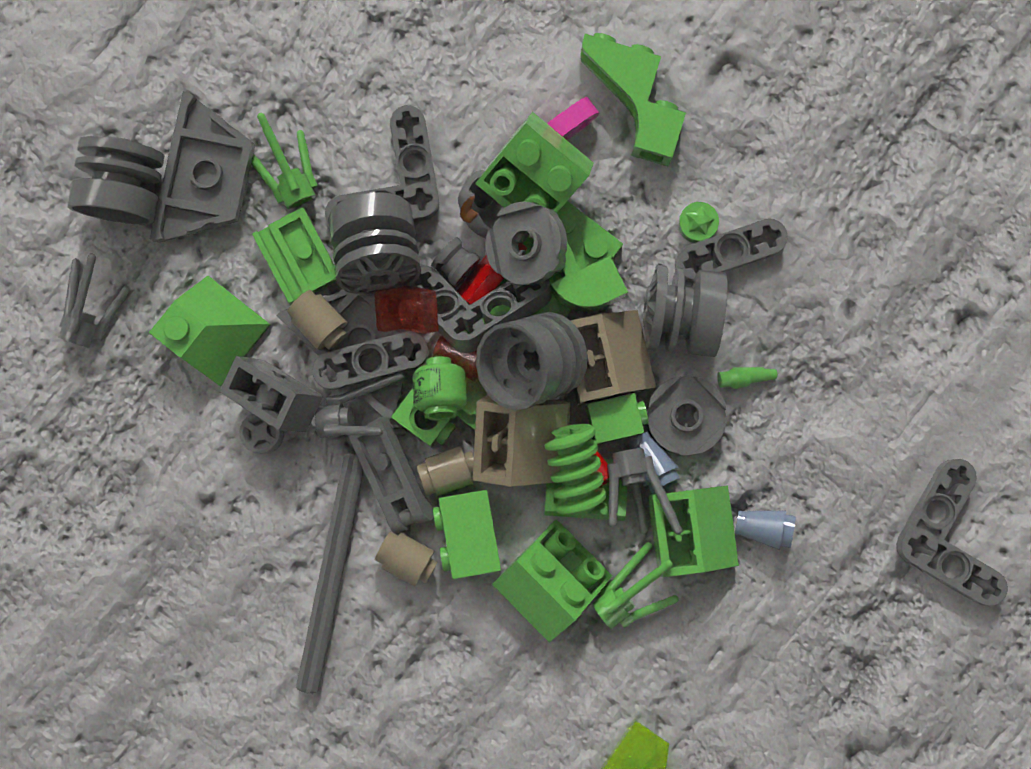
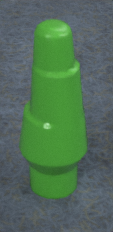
[717,367,778,389]

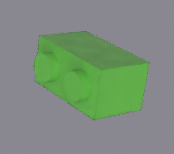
[433,490,501,579]

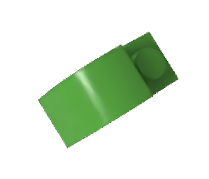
[550,242,628,312]

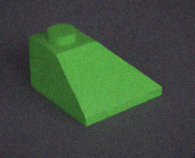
[149,276,271,387]

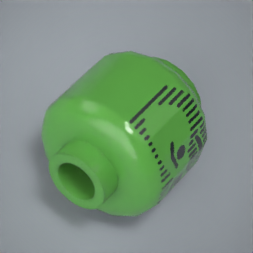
[413,356,467,420]

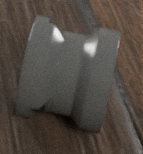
[431,237,481,288]
[239,414,284,454]

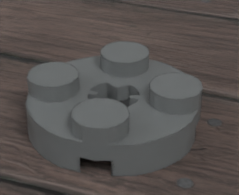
[485,202,567,285]
[646,376,726,456]

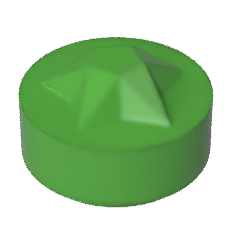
[678,202,719,243]

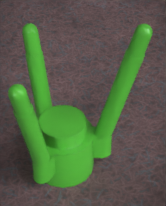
[251,113,318,209]
[592,542,679,629]

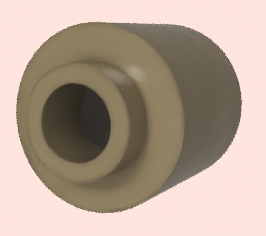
[287,290,347,350]
[417,446,474,496]
[374,531,438,587]

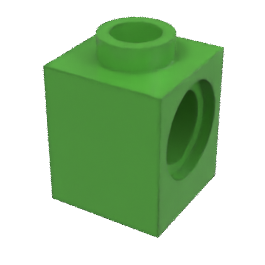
[391,388,457,448]
[585,393,649,445]

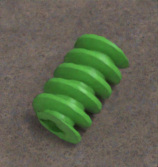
[544,424,607,516]

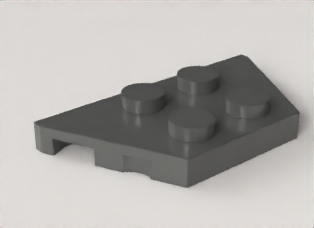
[150,91,255,243]
[276,289,415,421]

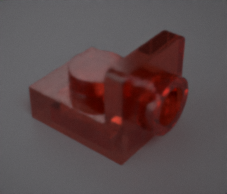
[374,286,439,334]

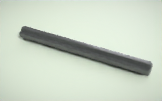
[296,454,364,694]

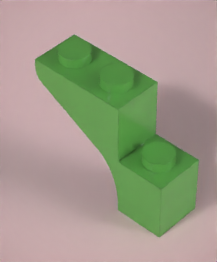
[580,33,686,167]

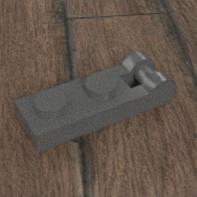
[348,416,434,534]

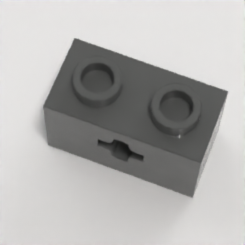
[220,356,323,432]

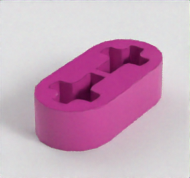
[547,97,600,140]

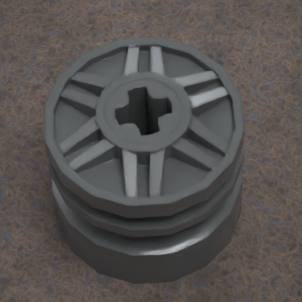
[67,136,165,225]
[328,192,422,295]
[643,265,728,357]
[476,312,588,410]

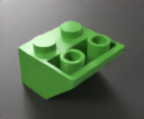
[475,111,594,213]
[648,485,739,577]
[492,519,612,643]

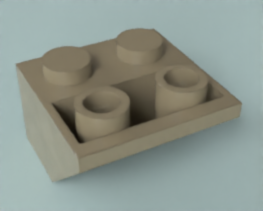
[571,310,656,406]
[473,395,571,487]

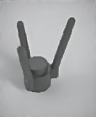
[58,253,130,348]
[315,372,407,438]
[607,448,682,535]

